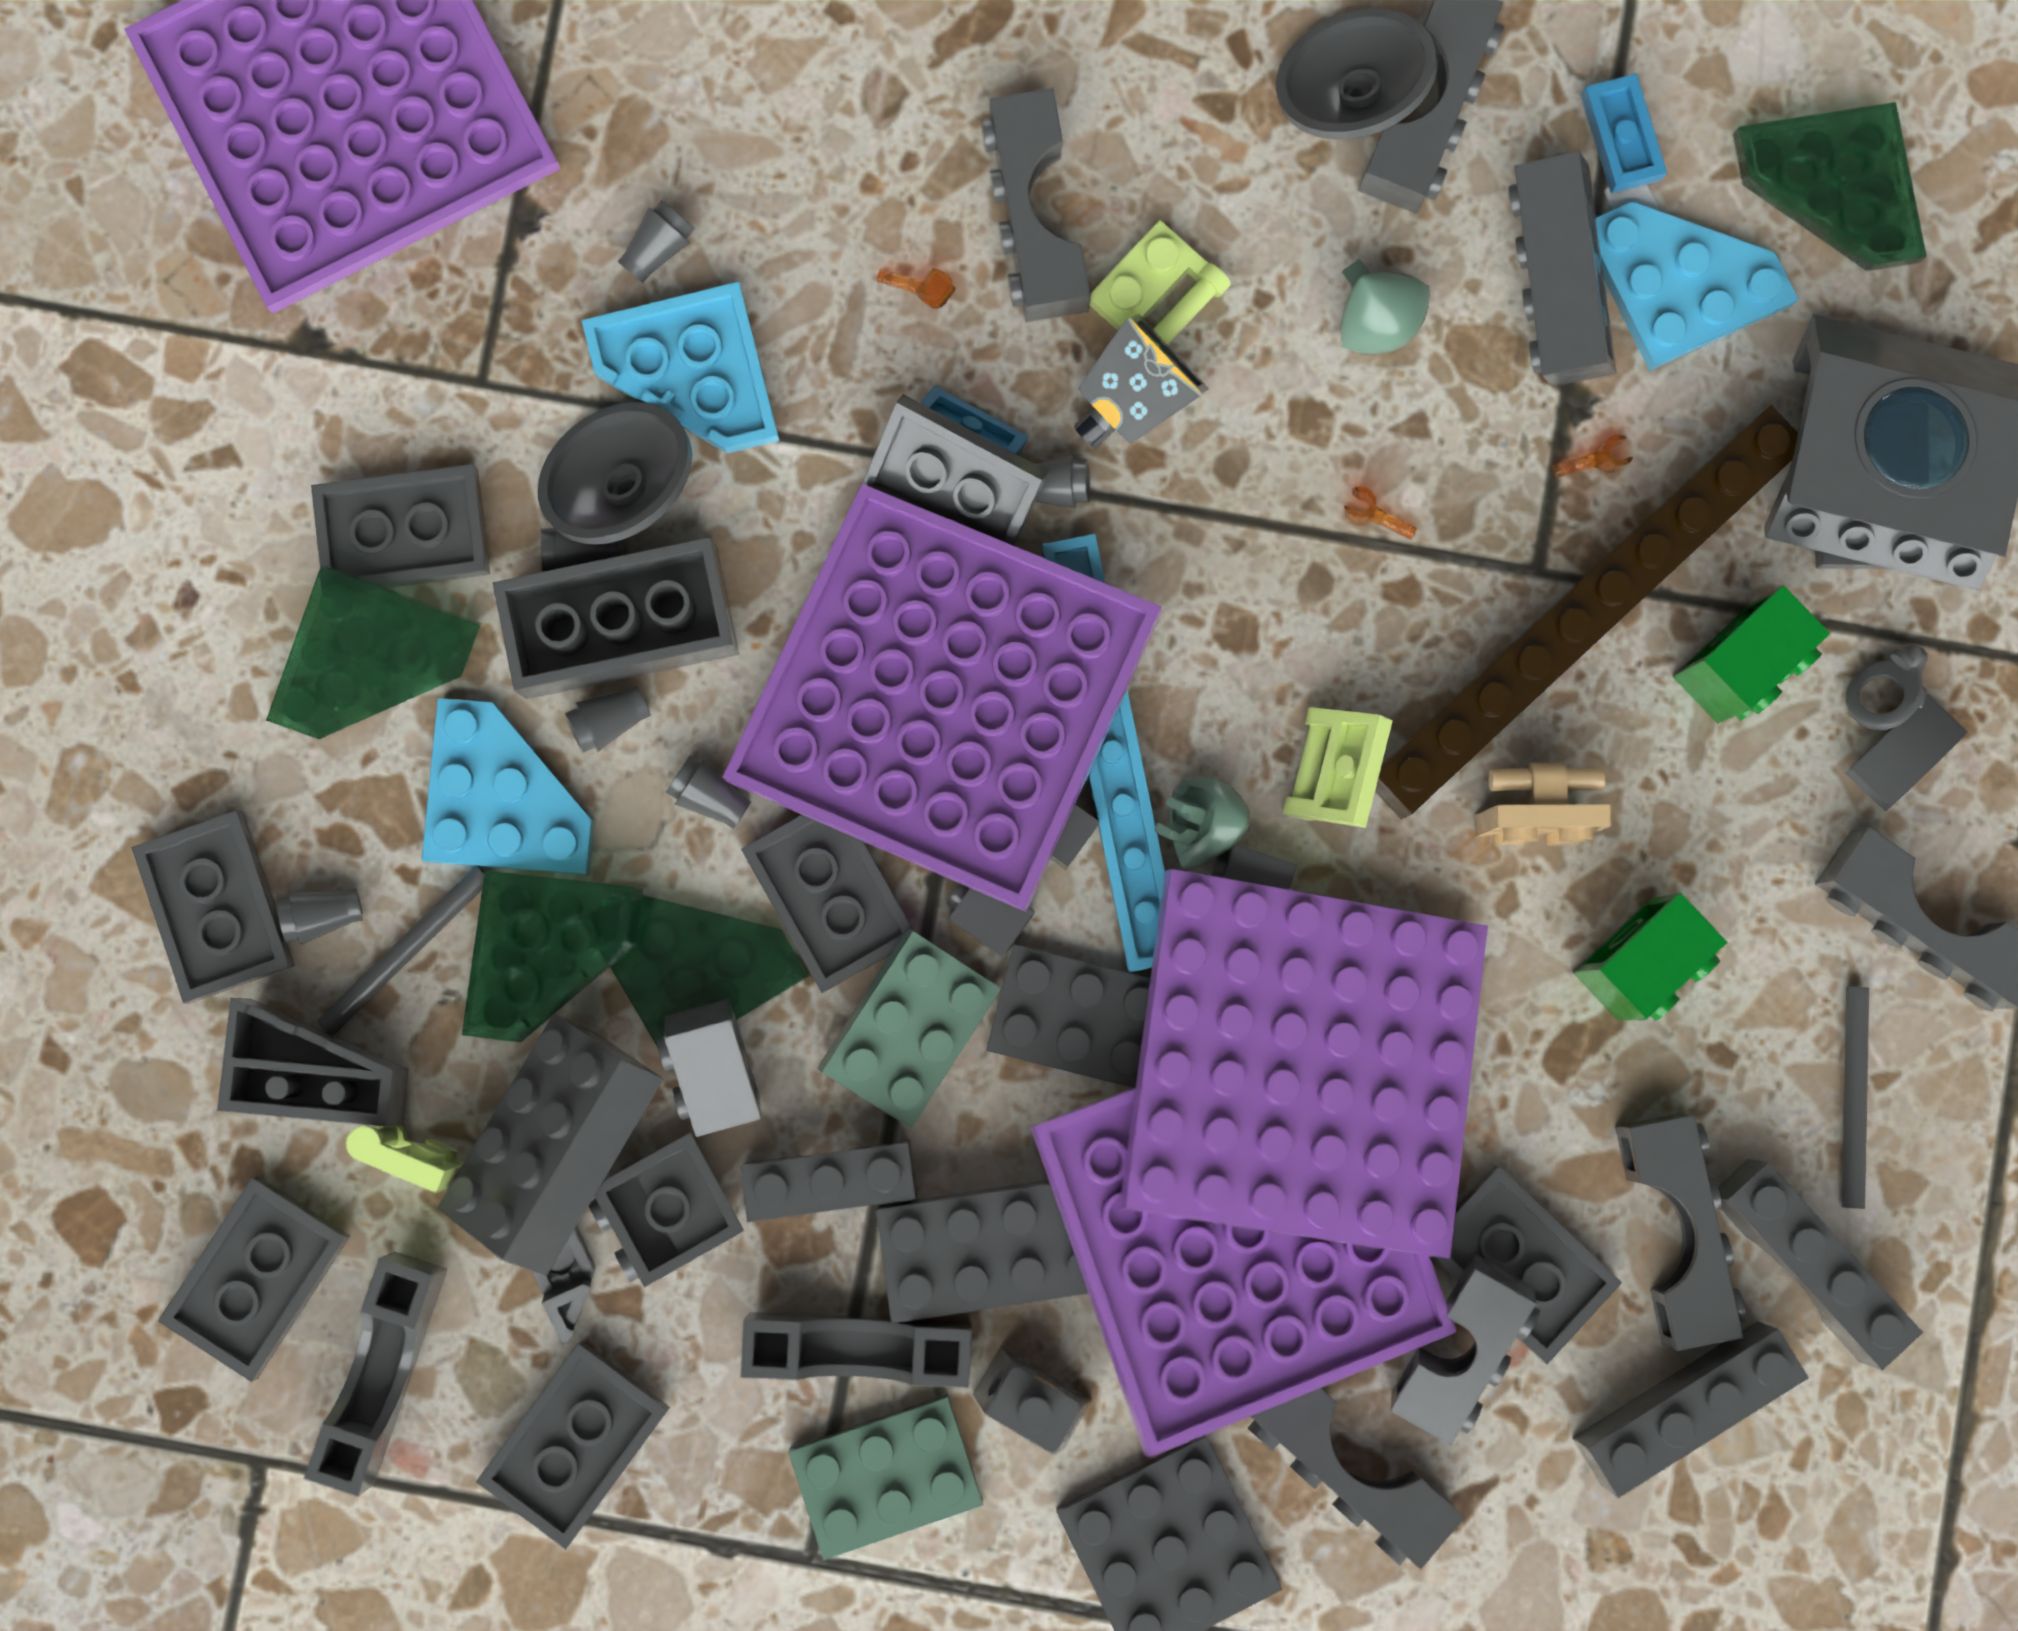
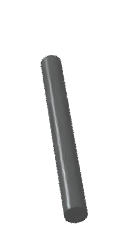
[317,866,492,1035]
[1842,987,1869,1209]

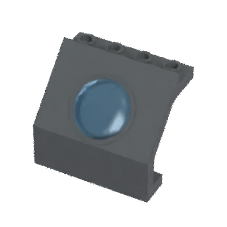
[1764,314,2018,591]

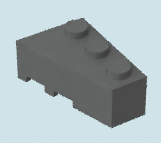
[217,998,409,1127]

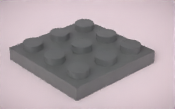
[1056,1434,1283,1631]

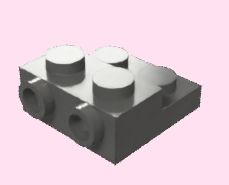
[589,1132,744,1288]

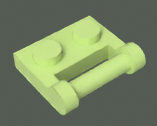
[1089,220,1231,344]
[1282,707,1393,828]
[346,1125,464,1193]

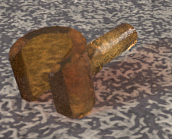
[877,268,955,309]
[1552,434,1633,478]
[1344,486,1417,540]

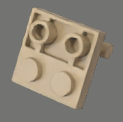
[1475,762,1611,846]

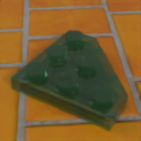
[1733,102,1927,271]
[266,565,482,739]
[462,871,644,1042]
[583,892,810,1048]

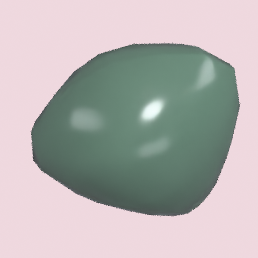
[1340,259,1430,355]
[1154,776,1250,868]

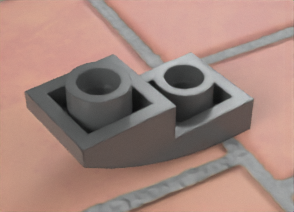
[1845,694,1968,812]

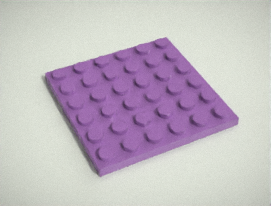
[124,0,561,314]
[722,484,1162,912]
[1119,869,1488,1258]
[1030,1088,1456,1457]

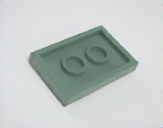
[817,928,1002,1128]
[788,1394,983,1560]

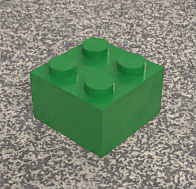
[1673,585,1831,724]
[1572,892,1728,1021]

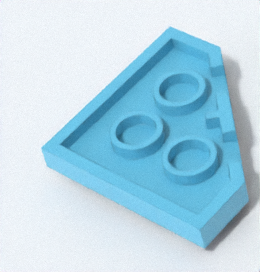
[1596,201,1799,372]
[581,282,780,454]
[422,698,594,875]

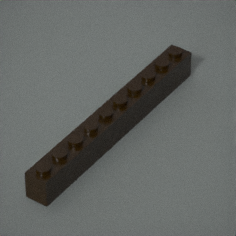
[1375,405,1798,820]

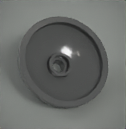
[1276,9,1438,140]
[537,402,692,544]

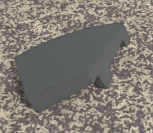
[532,1226,595,1344]

